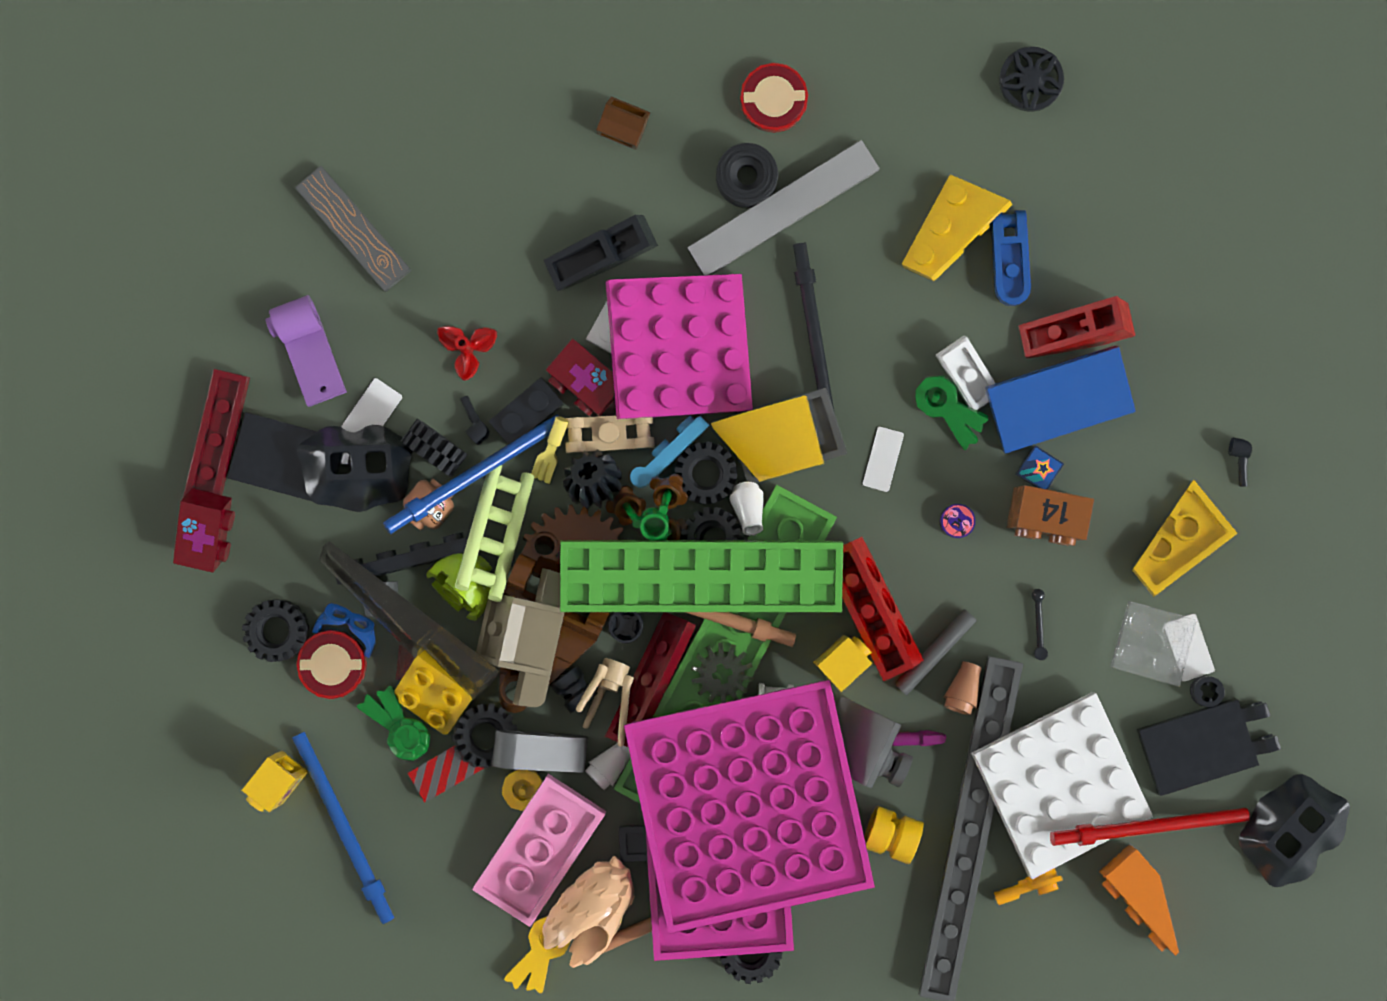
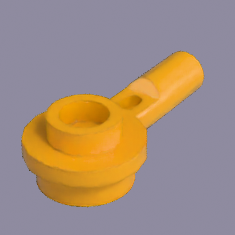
[994,868,1063,905]

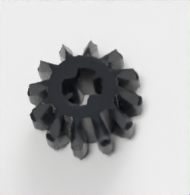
[563,449,622,510]

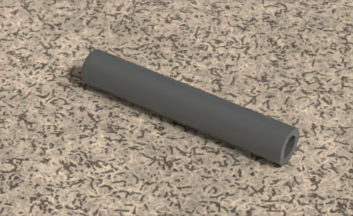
[894,609,977,696]

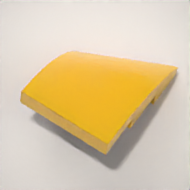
[711,395,824,482]

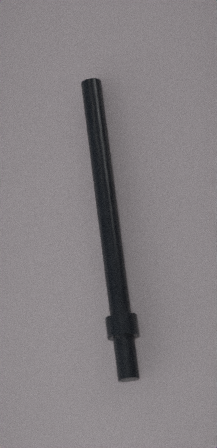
[793,242,835,412]

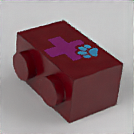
[546,338,615,417]
[173,488,235,573]

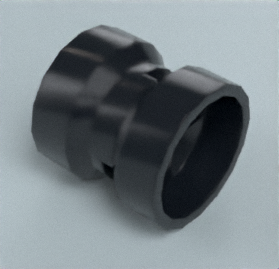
[608,612,644,643]
[550,666,598,714]

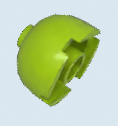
[426,553,492,621]

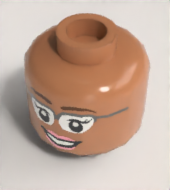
[403,478,455,530]

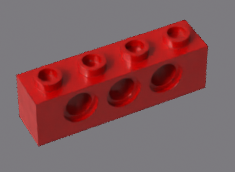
[842,537,923,681]

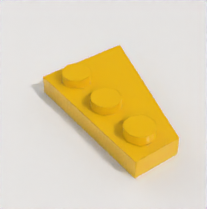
[902,174,1012,281]
[1132,480,1238,597]

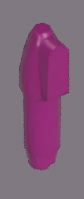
[892,730,946,746]

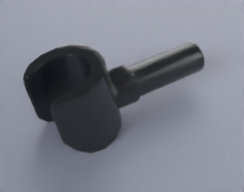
[460,396,490,445]
[1228,437,1252,487]

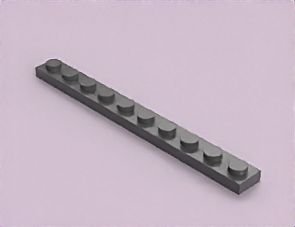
[919,656,1023,1001]

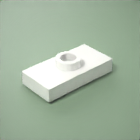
[936,336,996,410]

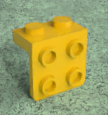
[394,633,492,735]

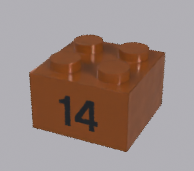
[1006,485,1094,546]

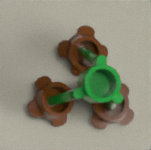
[605,474,688,541]

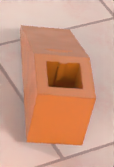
[1099,844,1179,956]

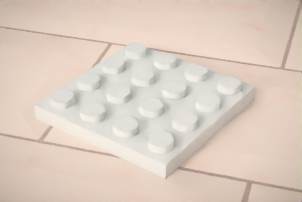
[971,692,1153,879]

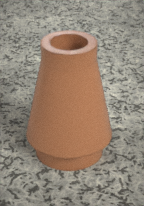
[944,661,982,715]

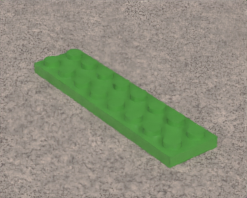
[560,540,843,612]

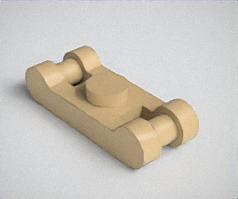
[565,415,655,453]

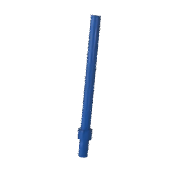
[383,414,559,534]
[292,732,395,924]

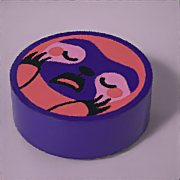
[940,504,975,538]

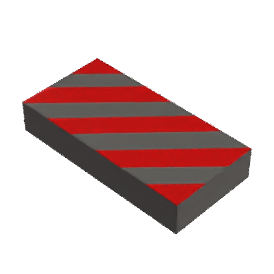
[408,745,484,803]

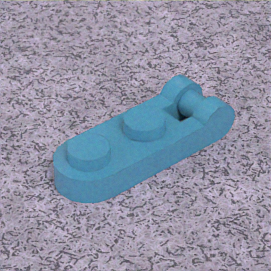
[630,415,710,488]

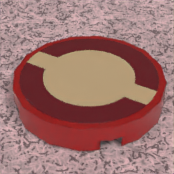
[740,63,808,133]
[296,630,367,699]

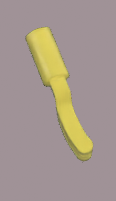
[531,416,569,484]

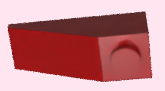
[1019,296,1136,359]

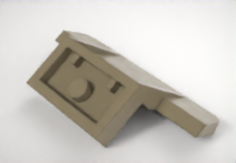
[474,568,564,707]

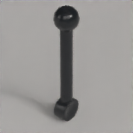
[1031,589,1048,661]

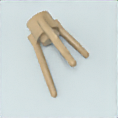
[576,658,634,747]

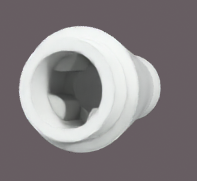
[730,482,763,535]
[585,743,630,790]

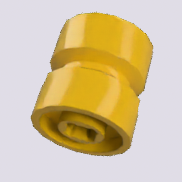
[864,805,924,865]

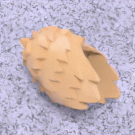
[542,856,635,968]

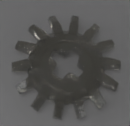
[691,642,753,703]

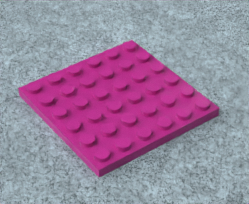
[624,680,875,934]

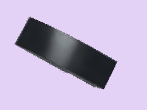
[544,214,658,291]

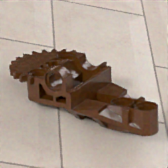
[499,504,629,713]

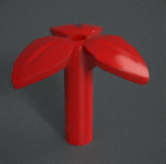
[437,326,497,381]

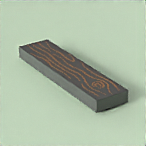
[295,166,412,292]

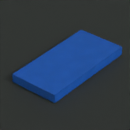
[985,345,1136,453]

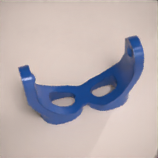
[312,603,376,658]

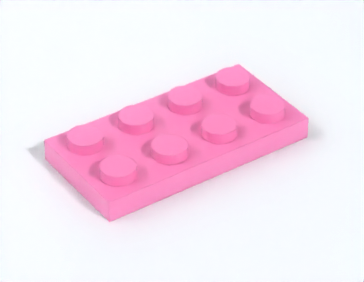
[472,774,606,927]

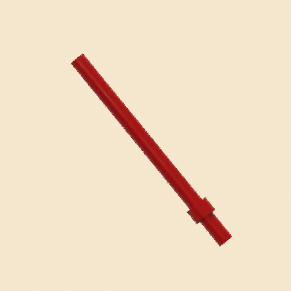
[1050,808,1250,846]

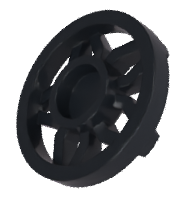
[999,47,1064,112]

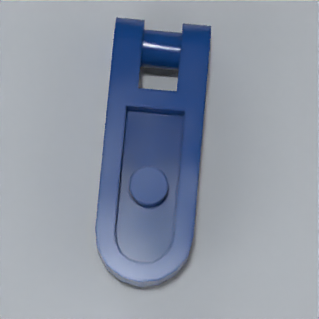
[990,210,1031,306]

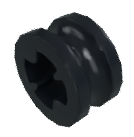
[1190,676,1225,707]

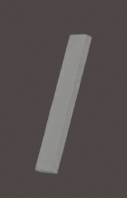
[687,140,880,276]

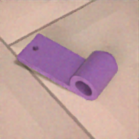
[265,295,347,407]

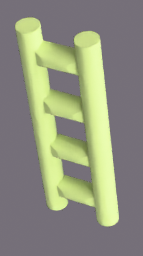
[455,465,534,602]

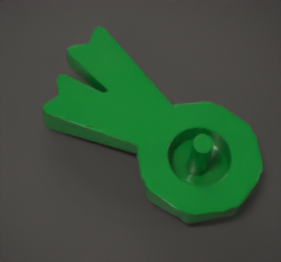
[915,375,989,450]
[357,686,430,761]

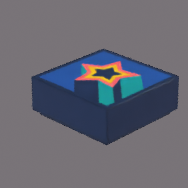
[1015,445,1064,490]

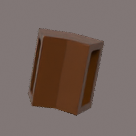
[596,96,651,150]

